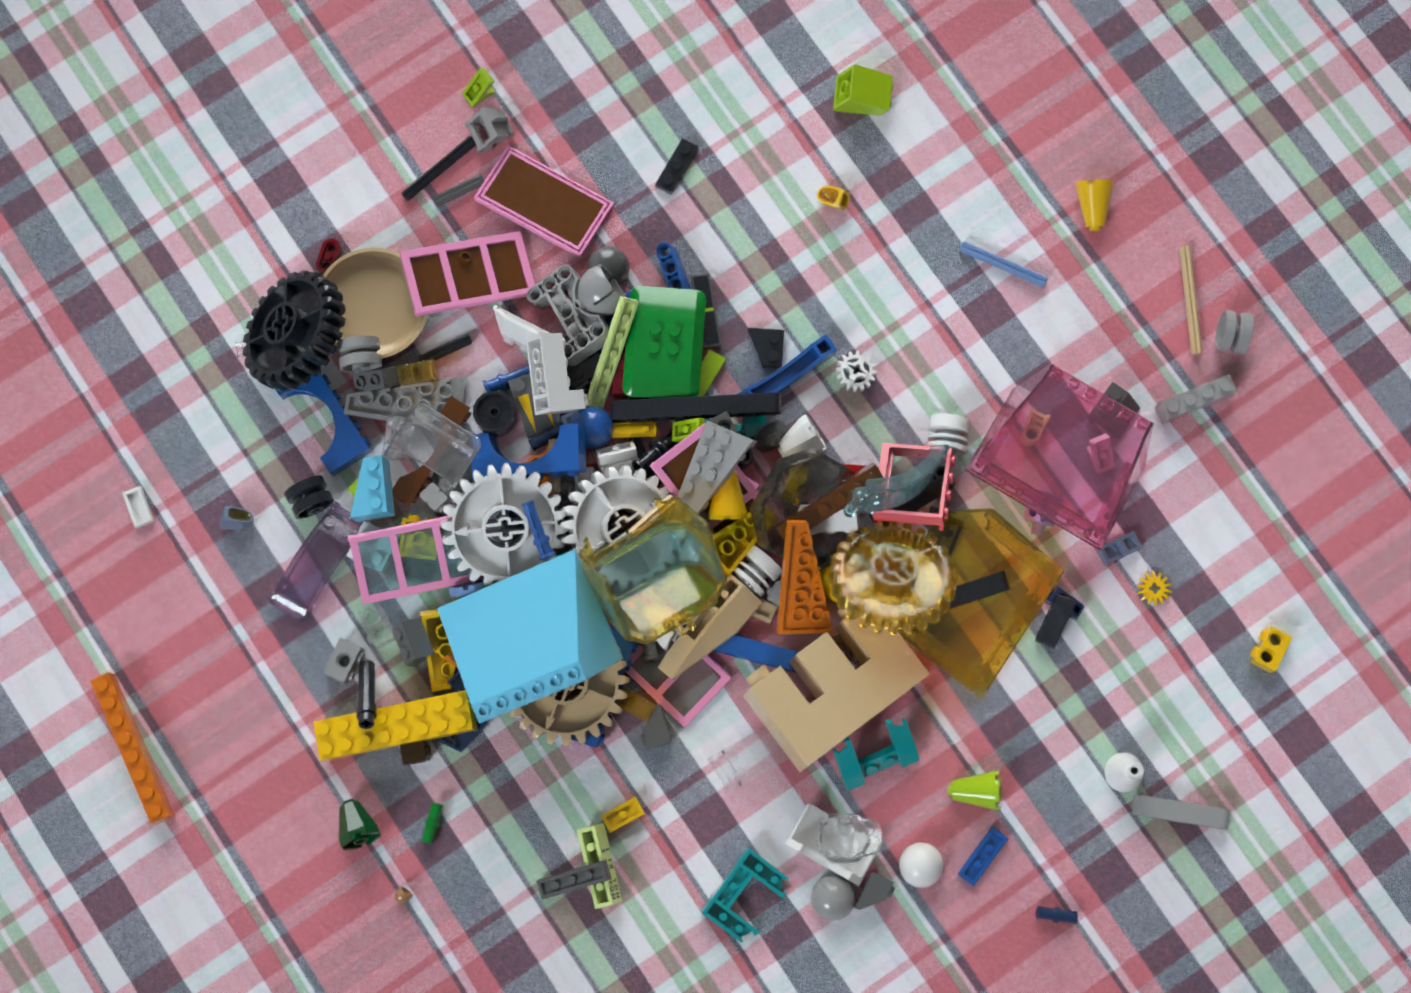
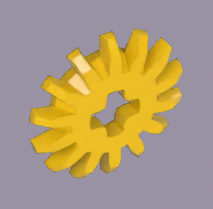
[1137,571,1172,606]

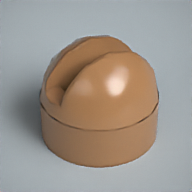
[395,886,413,904]

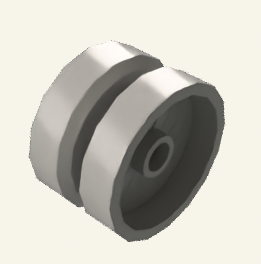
[1215,310,1254,355]
[337,335,382,372]

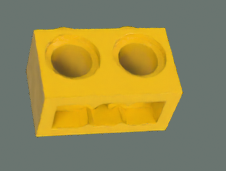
[1249,626,1293,673]

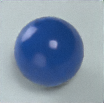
[571,406,614,449]

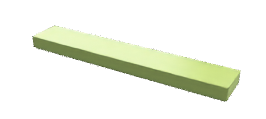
[587,296,639,409]

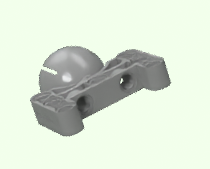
[527,264,626,366]

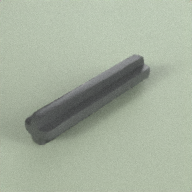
[432,175,484,207]

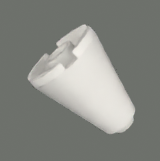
[1104,753,1144,792]

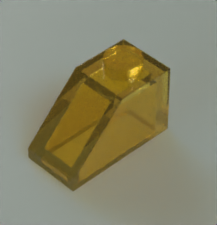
[617,687,656,723]

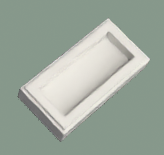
[122,486,155,529]

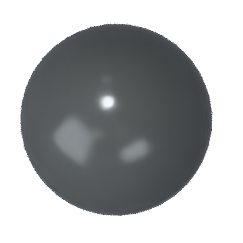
[587,246,630,285]

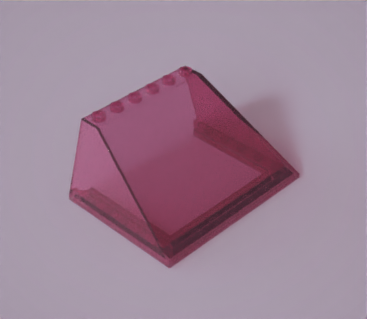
[965,364,1154,550]

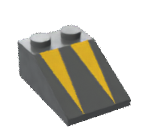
[508,373,563,438]

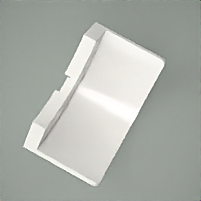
[785,803,881,886]

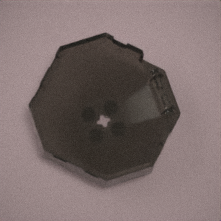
[750,448,862,570]

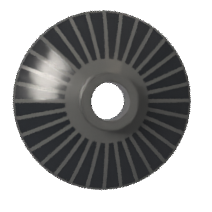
[754,420,788,452]

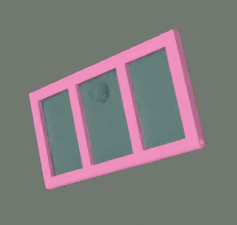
[348,516,483,605]

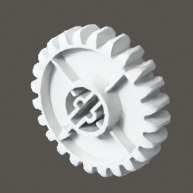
[441,463,568,587]
[559,466,682,591]

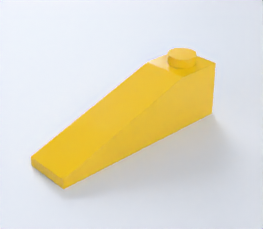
[702,505,776,576]
[419,609,455,692]

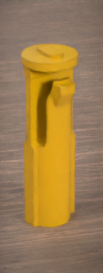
[611,422,657,438]

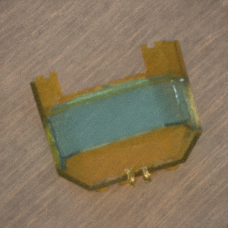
[578,497,727,644]

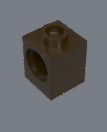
[400,741,431,766]

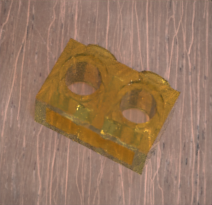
[396,359,439,386]

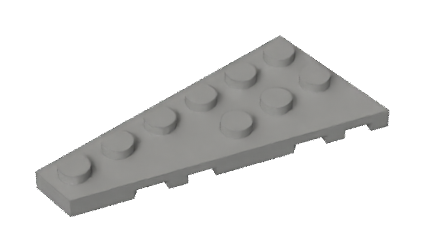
[344,376,467,429]
[664,421,757,537]

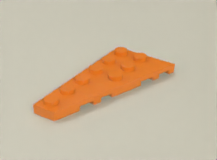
[776,520,834,634]

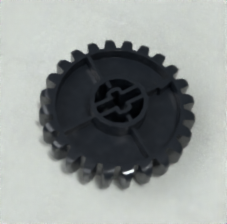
[242,270,346,391]

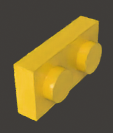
[601,796,645,833]

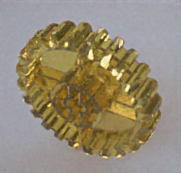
[829,521,957,636]

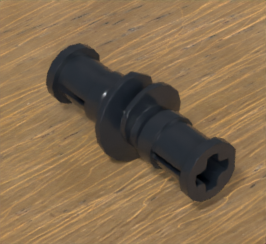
[632,428,678,473]

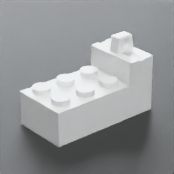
[526,333,588,415]

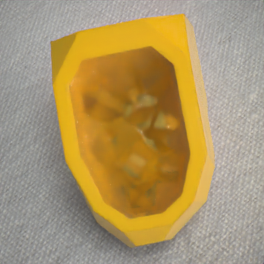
[817,186,850,211]

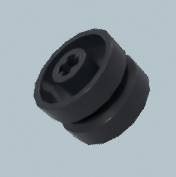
[473,391,517,437]
[284,475,335,519]

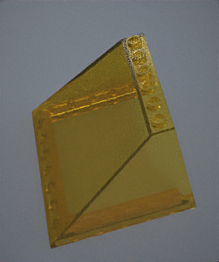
[879,508,1064,700]

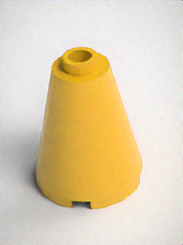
[1075,179,1113,231]
[709,471,747,520]

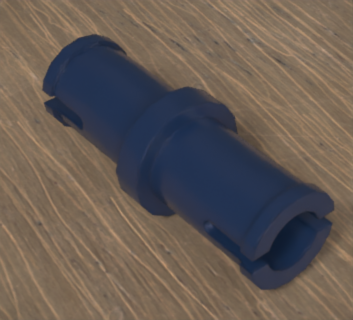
[528,422,563,451]
[1035,906,1078,924]

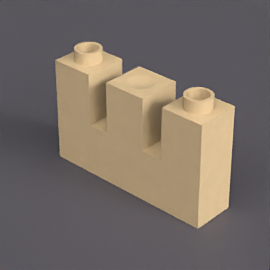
[743,598,930,772]

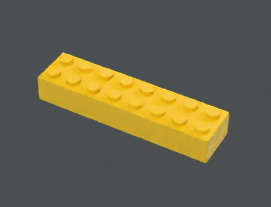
[313,690,478,761]

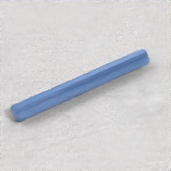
[959,241,1048,287]

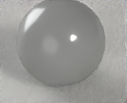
[811,875,856,921]

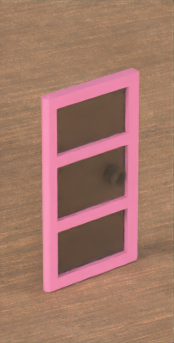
[608,590,732,728]

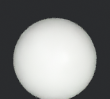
[899,842,944,888]

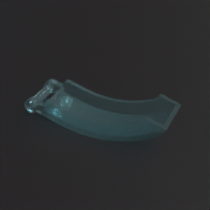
[844,444,949,518]

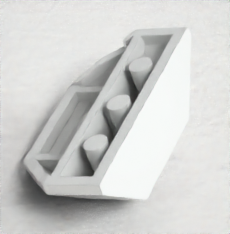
[493,305,551,353]

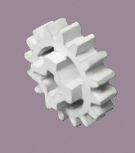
[835,350,877,392]

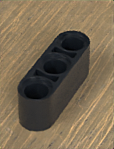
[1035,593,1076,649]

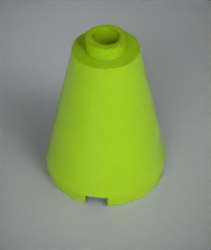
[948,771,1002,811]

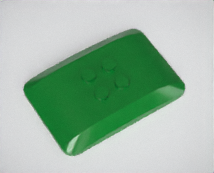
[622,286,706,399]

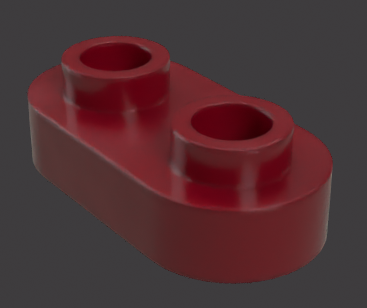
[316,238,342,275]

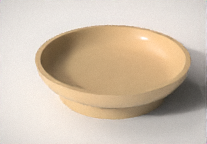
[323,248,428,359]

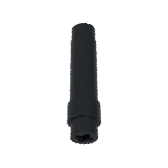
[356,660,377,729]

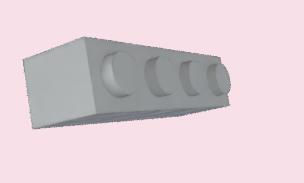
[1155,374,1237,424]

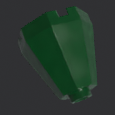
[339,799,381,851]

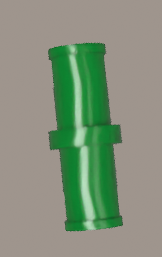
[421,802,444,844]

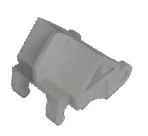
[465,107,515,154]

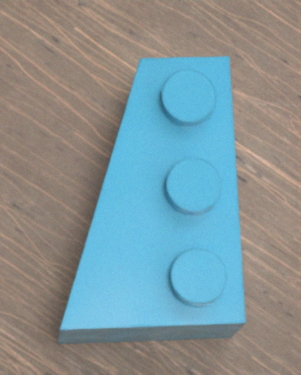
[350,455,395,522]

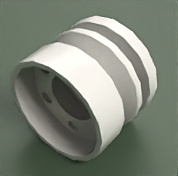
[927,413,970,455]
[732,546,782,597]

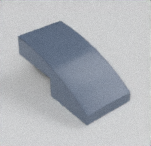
[1096,531,1142,566]

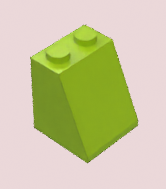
[833,64,894,116]

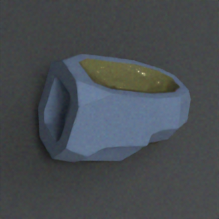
[219,506,254,531]

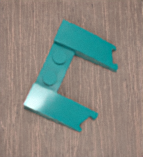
[832,718,920,791]
[700,847,788,943]

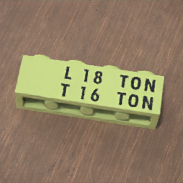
[577,823,622,909]

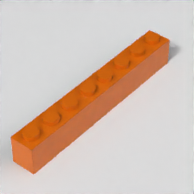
[90,672,175,825]

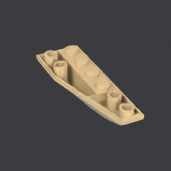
[658,574,762,680]

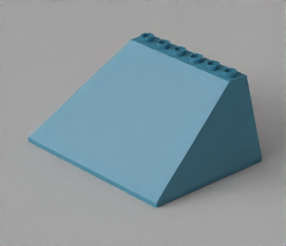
[437,549,623,724]

